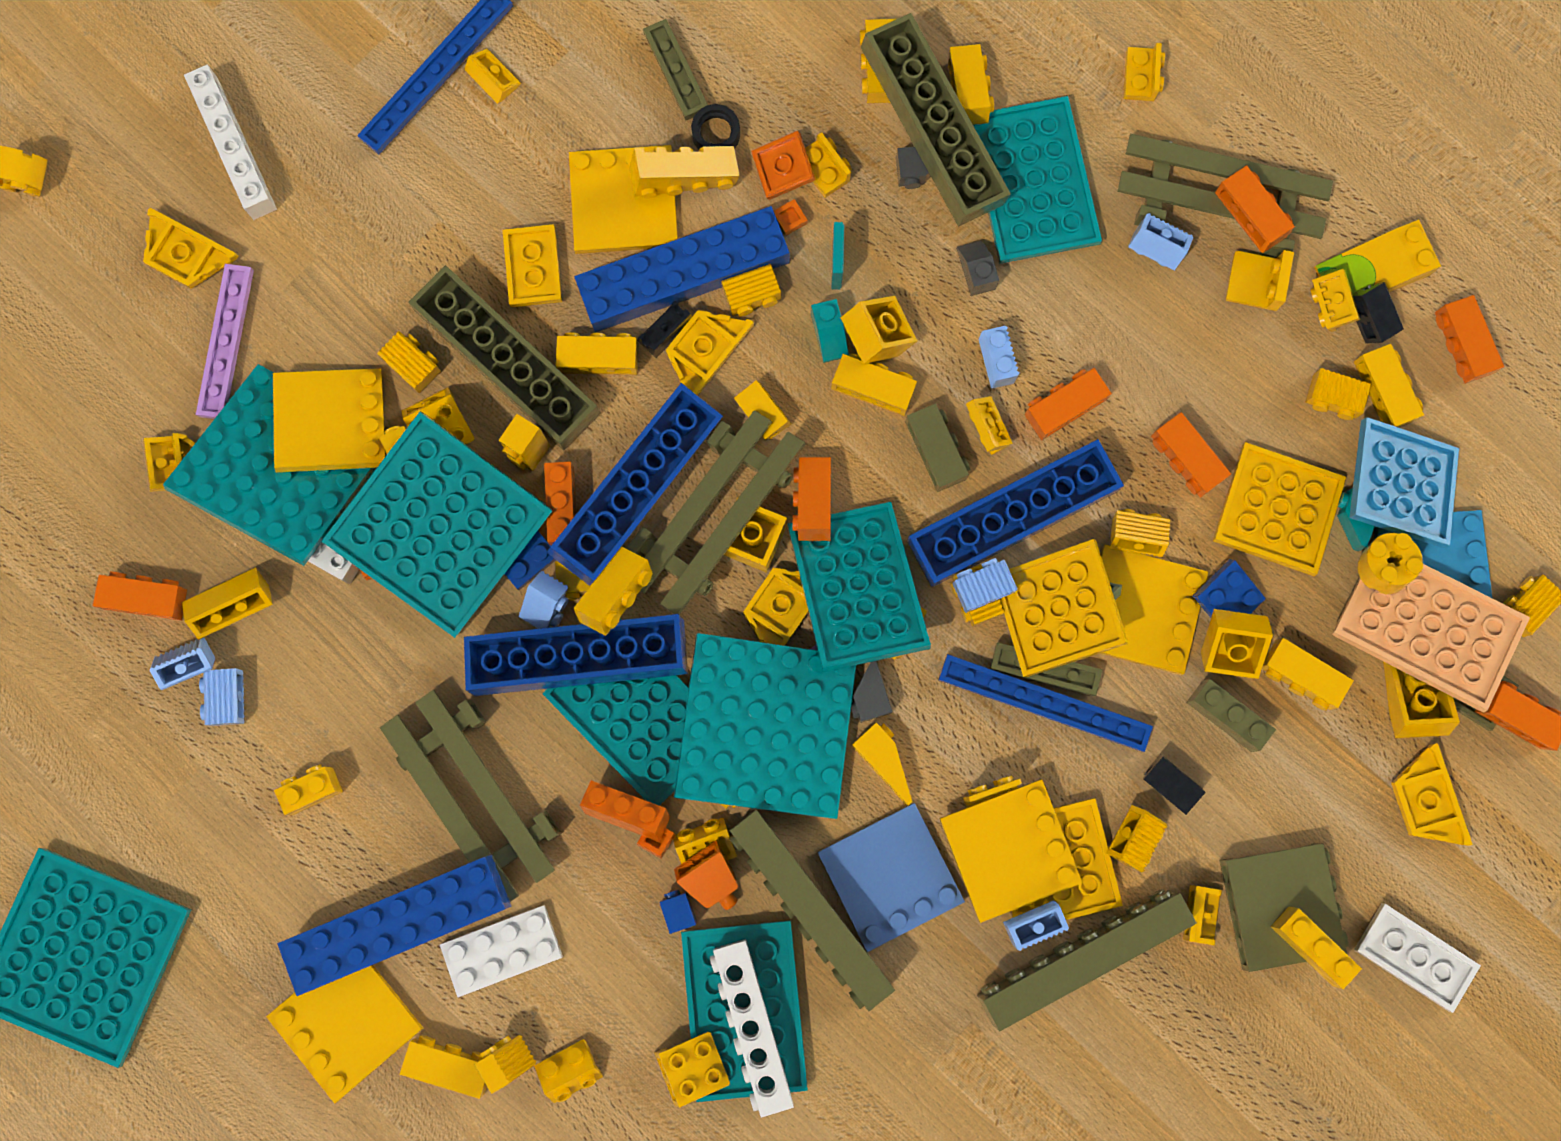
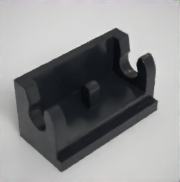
[1353,282,1404,344]
[637,301,691,358]
[1143,754,1206,815]

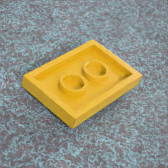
[502,224,562,308]

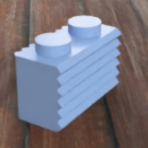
[1128,213,1193,271]
[978,326,1020,388]
[952,558,1018,613]
[518,571,569,629]
[150,637,215,690]
[199,668,245,726]
[1003,900,1069,951]

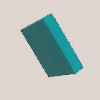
[831,222,844,290]

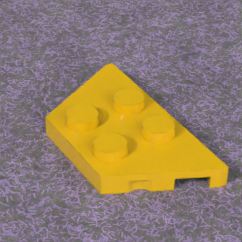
[143,208,238,289]
[665,310,754,396]
[743,568,808,646]
[1391,743,1473,846]

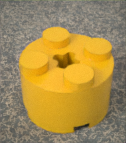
[0,146,48,197]
[1357,533,1423,594]

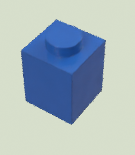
[659,889,697,934]

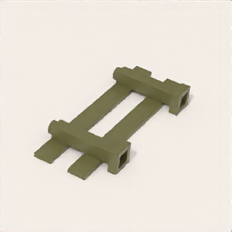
[1117,133,1333,258]
[627,410,806,615]
[379,690,562,902]

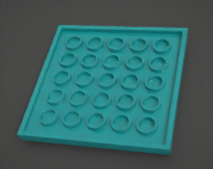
[163,364,386,566]
[321,411,553,638]
[674,633,856,819]
[0,848,192,1068]

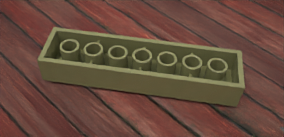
[861,13,1011,227]
[408,265,600,450]
[729,810,895,1011]
[977,889,1197,1032]

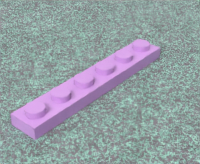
[196,264,254,419]

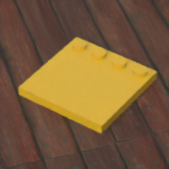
[569,145,678,254]
[273,369,386,472]
[1213,442,1346,576]
[1000,539,1129,677]
[1100,544,1208,675]
[939,779,1083,923]
[1010,798,1123,920]
[266,965,424,1104]

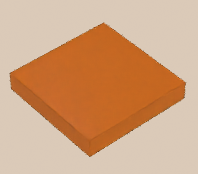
[751,131,816,200]

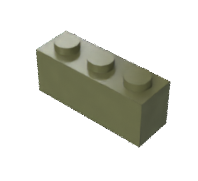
[905,403,970,492]
[1186,679,1276,752]

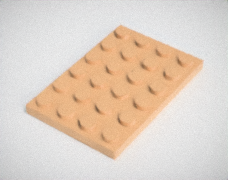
[1332,563,1530,713]

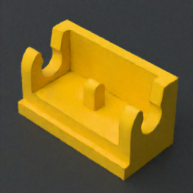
[734,380,792,440]
[1183,885,1222,946]

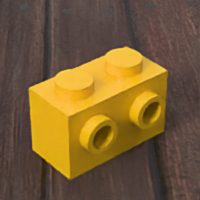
[274,764,343,815]

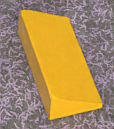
[465,48,521,104]

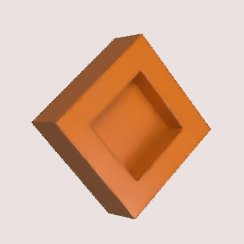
[774,199,808,236]
[637,828,675,859]

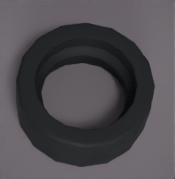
[691,104,740,150]

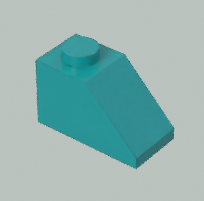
[811,299,849,363]
[1337,488,1375,551]

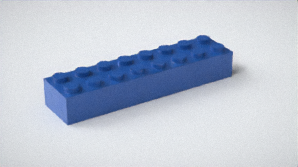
[574,206,790,333]
[546,383,723,586]
[907,439,1124,588]
[464,614,688,696]
[277,855,512,996]

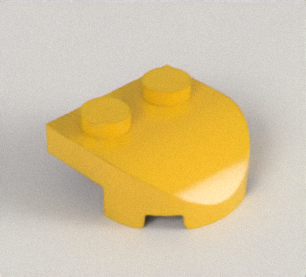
[143,433,195,492]

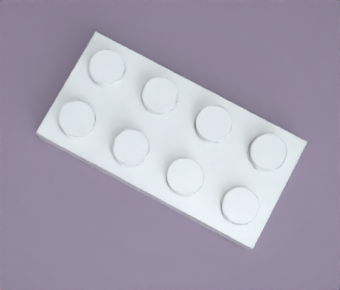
[1354,903,1481,1013]
[440,905,563,998]

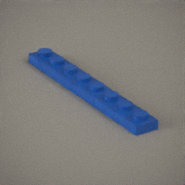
[357,0,513,155]
[938,654,1153,752]

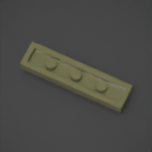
[643,19,708,120]
[990,642,1102,696]

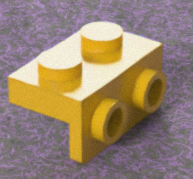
[534,1039,603,1103]

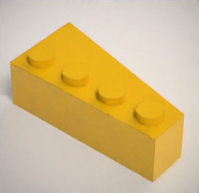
[629,146,739,199]

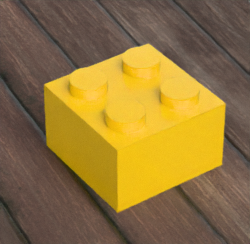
[841,296,918,364]
[724,498,788,573]
[1201,609,1273,679]

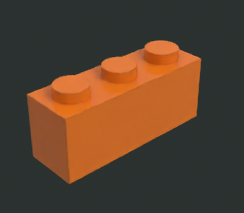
[1215,165,1295,254]
[1435,295,1504,384]
[1024,368,1112,441]
[1151,412,1231,498]
[793,457,831,541]
[544,461,576,546]
[92,571,187,621]
[1475,681,1561,751]
[580,780,670,842]

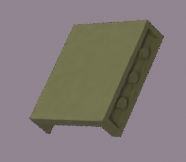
[1219,843,1349,972]

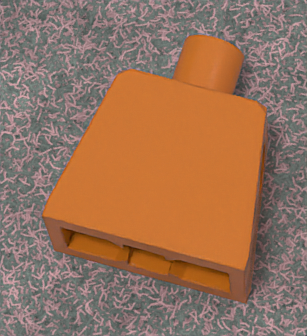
[674,840,739,910]

